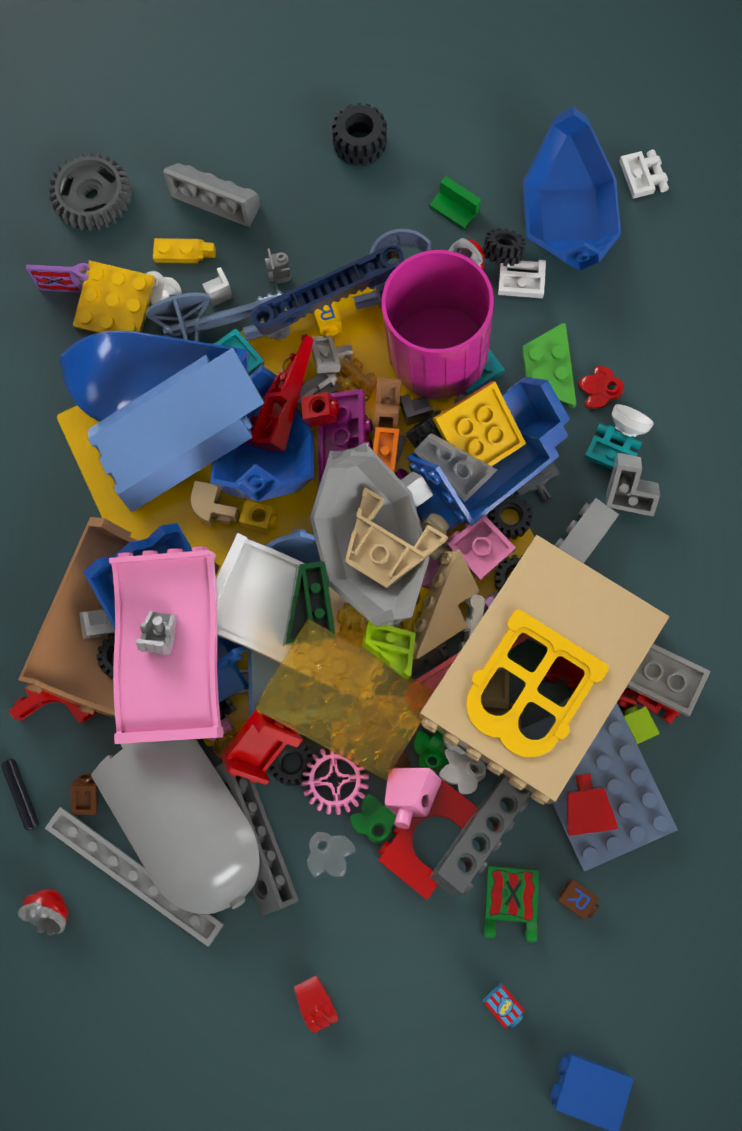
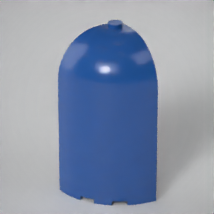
[60,331,249,422]

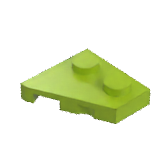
[362,620,416,680]

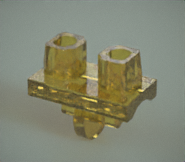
[336,358,378,402]
[333,602,366,653]

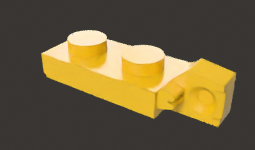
[153,238,216,263]

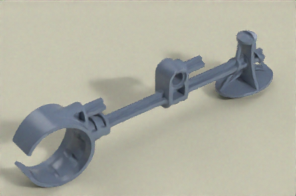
[146,229,431,342]

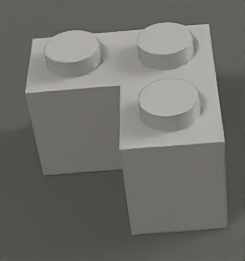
[606,453,660,517]

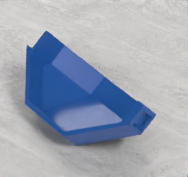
[523,107,621,271]
[210,365,314,501]

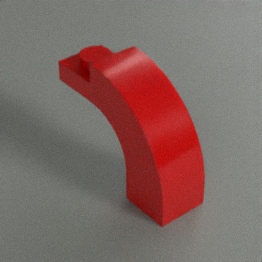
[9,687,98,724]

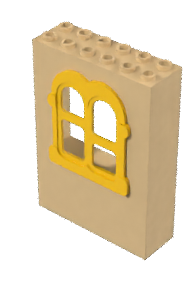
[420,535,670,805]

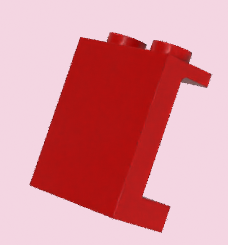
[220,710,303,785]

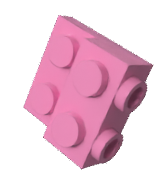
[447,516,516,582]

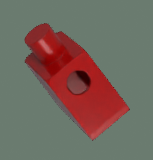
[567,773,618,836]

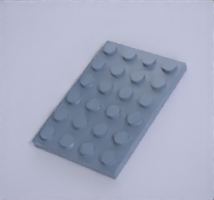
[520,703,678,871]

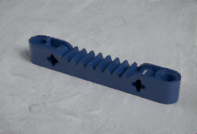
[251,245,404,335]

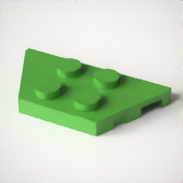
[522,323,576,408]

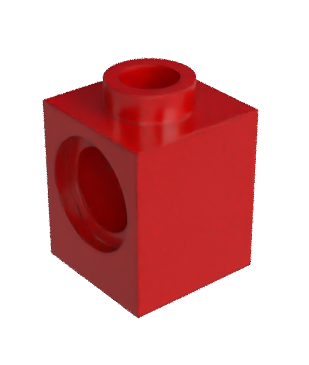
[301,392,339,427]

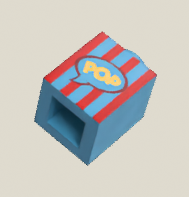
[482,983,525,1029]

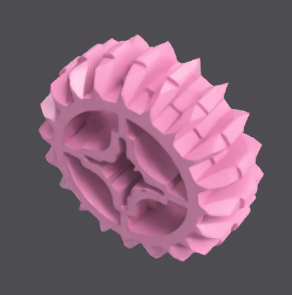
[301,746,369,815]

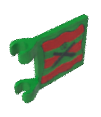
[484,866,539,942]

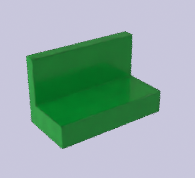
[429,176,482,230]

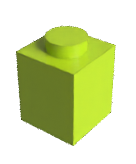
[623,705,660,744]

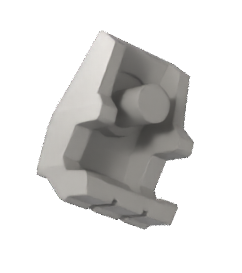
[136,611,177,655]

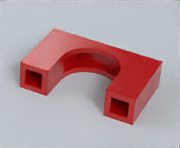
[377,780,478,900]

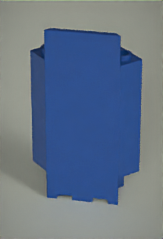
[407,376,570,532]

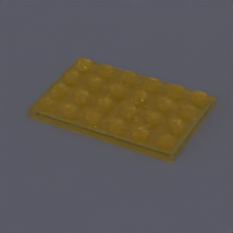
[255,618,434,780]

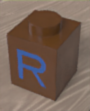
[555,879,599,920]

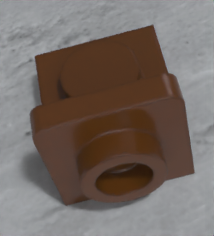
[70,774,98,815]

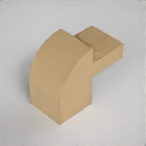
[191,481,240,527]

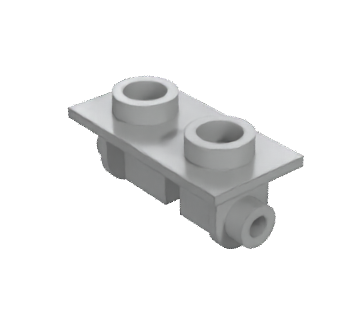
[265,248,291,291]
[297,373,340,412]

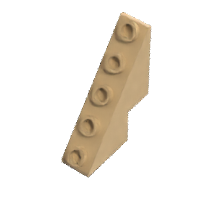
[413,550,479,659]

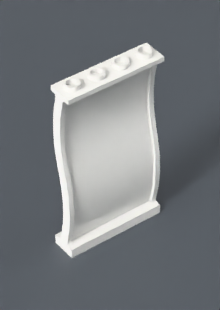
[216,533,400,700]

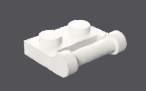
[498,260,546,298]

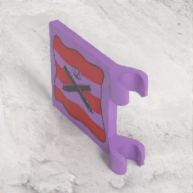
[26,263,90,293]

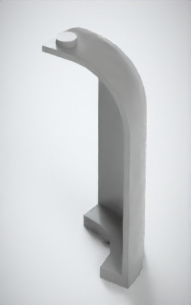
[91,739,260,914]

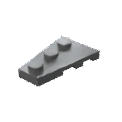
[414,433,497,502]

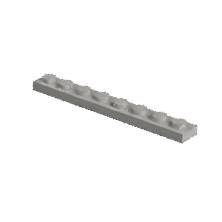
[45,807,224,947]

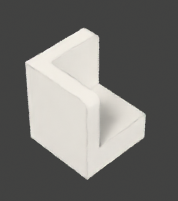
[203,267,233,306]

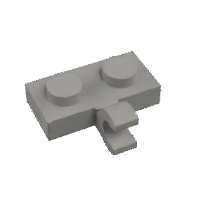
[311,336,353,373]

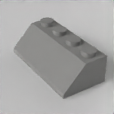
[163,163,260,228]

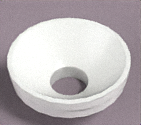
[612,404,654,437]

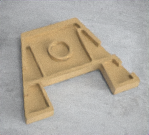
[345,487,448,589]

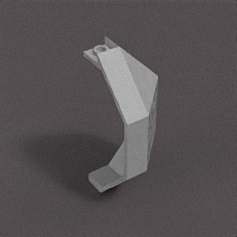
[310,443,430,626]

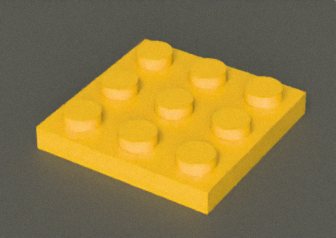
[73,260,156,333]
[432,381,526,466]

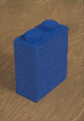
[550,1051,634,1131]

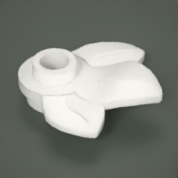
[146,271,182,305]
[439,749,486,794]

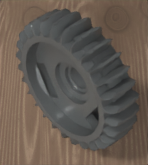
[48,152,132,232]

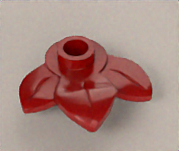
[578,366,624,409]

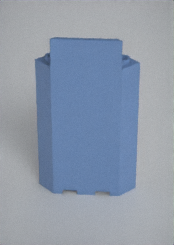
[88,348,264,512]

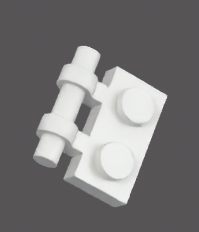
[619,150,669,199]

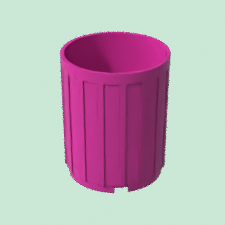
[382,250,494,400]

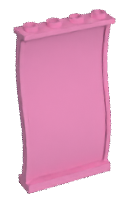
[109,546,223,744]

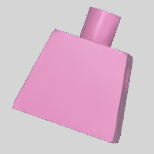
[385,768,442,829]

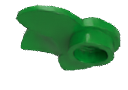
[414,730,449,774]
[350,794,396,844]

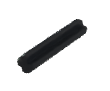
[1,759,39,830]

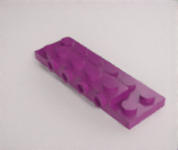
[318,389,373,486]

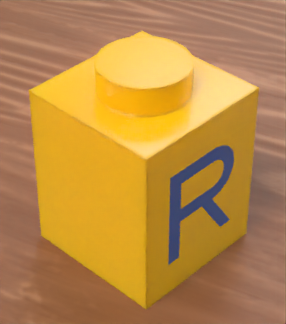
[313,301,342,336]

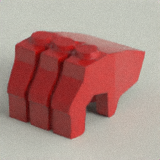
[294,975,338,1033]

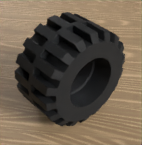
[332,103,387,166]

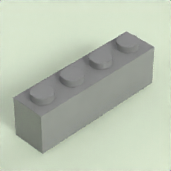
[554,498,619,564]

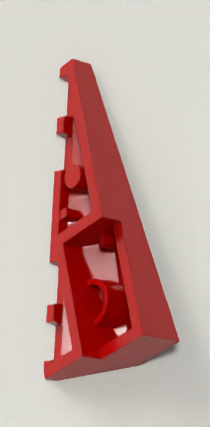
[244,334,314,452]

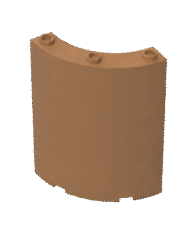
[18,517,220,718]

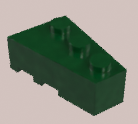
[283,561,336,646]

